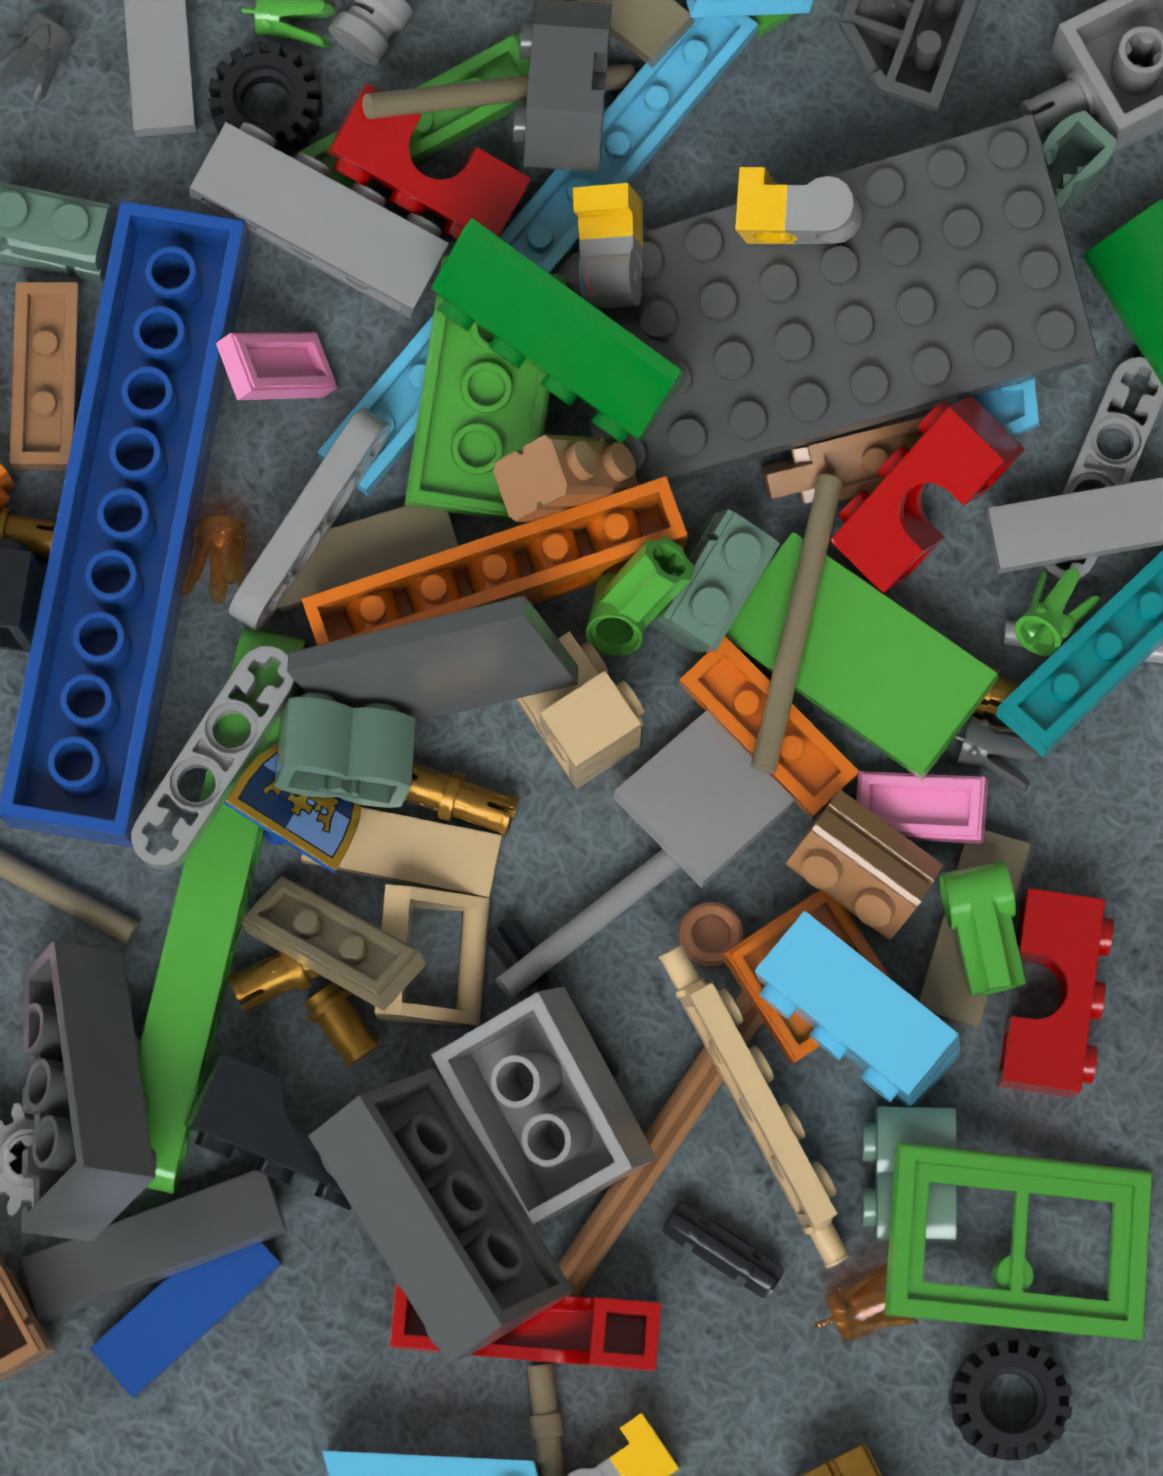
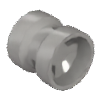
[328,0,413,65]

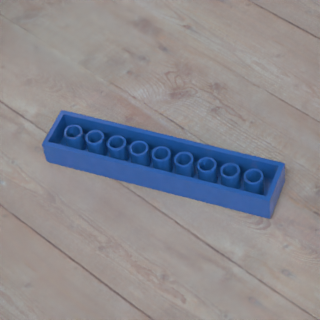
[0,201,251,848]

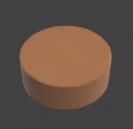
[679,902,743,969]

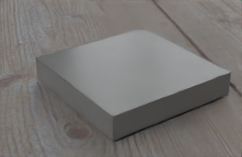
[613,710,795,888]

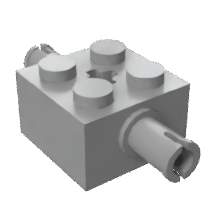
[1020,0,1163,154]

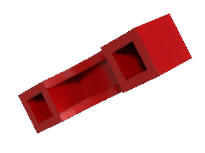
[389,1283,661,1372]

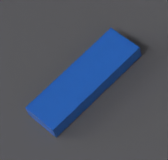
[90,1242,282,1398]

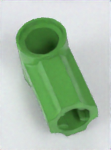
[586,536,694,656]
[939,861,1026,997]

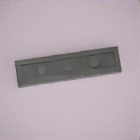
[20,1170,288,1323]

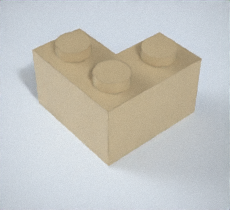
[516,631,645,789]

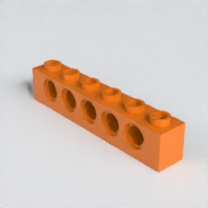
[301,476,687,645]

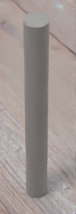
[496,849,680,999]

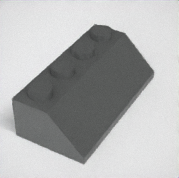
[308,1068,574,1364]

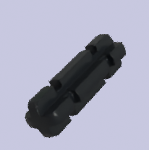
[662,1202,785,1298]

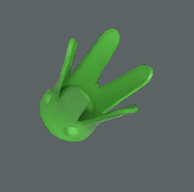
[241,0,336,48]
[1015,568,1100,656]

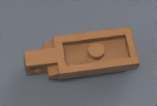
[761,411,928,503]

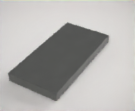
[287,596,578,722]

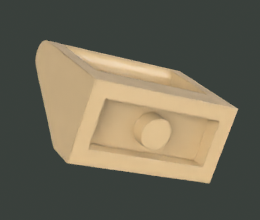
[375,884,490,1027]

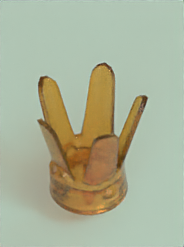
[182,506,246,604]
[815,1261,918,1343]

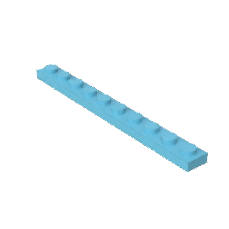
[317,16,758,496]

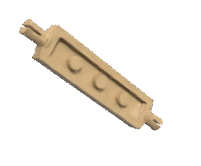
[658,944,850,1268]

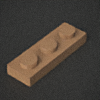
[10,282,81,470]

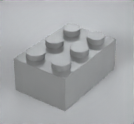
[431,987,657,1226]

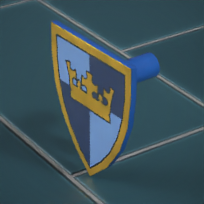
[224,742,361,873]

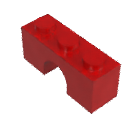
[325,84,531,242]
[830,396,1025,594]
[997,888,1114,1098]

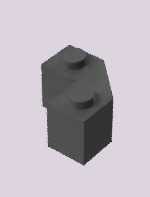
[513,0,612,172]

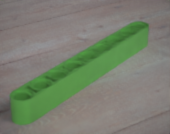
[139,627,308,1194]

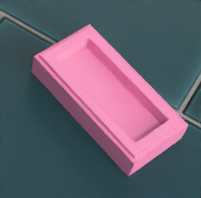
[216,332,337,400]
[856,771,989,844]

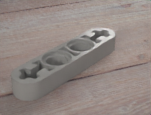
[1039,357,1163,584]
[229,407,391,631]
[131,646,297,870]

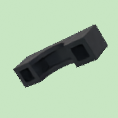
[184,1053,352,1211]

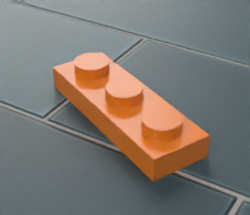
[679,636,860,820]

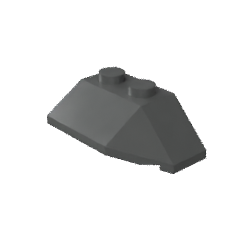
[838,0,981,112]

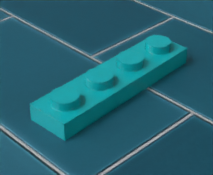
[996,550,1163,758]

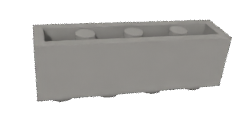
[190,122,449,319]

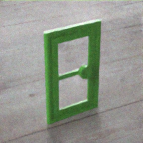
[884,1142,1152,1340]

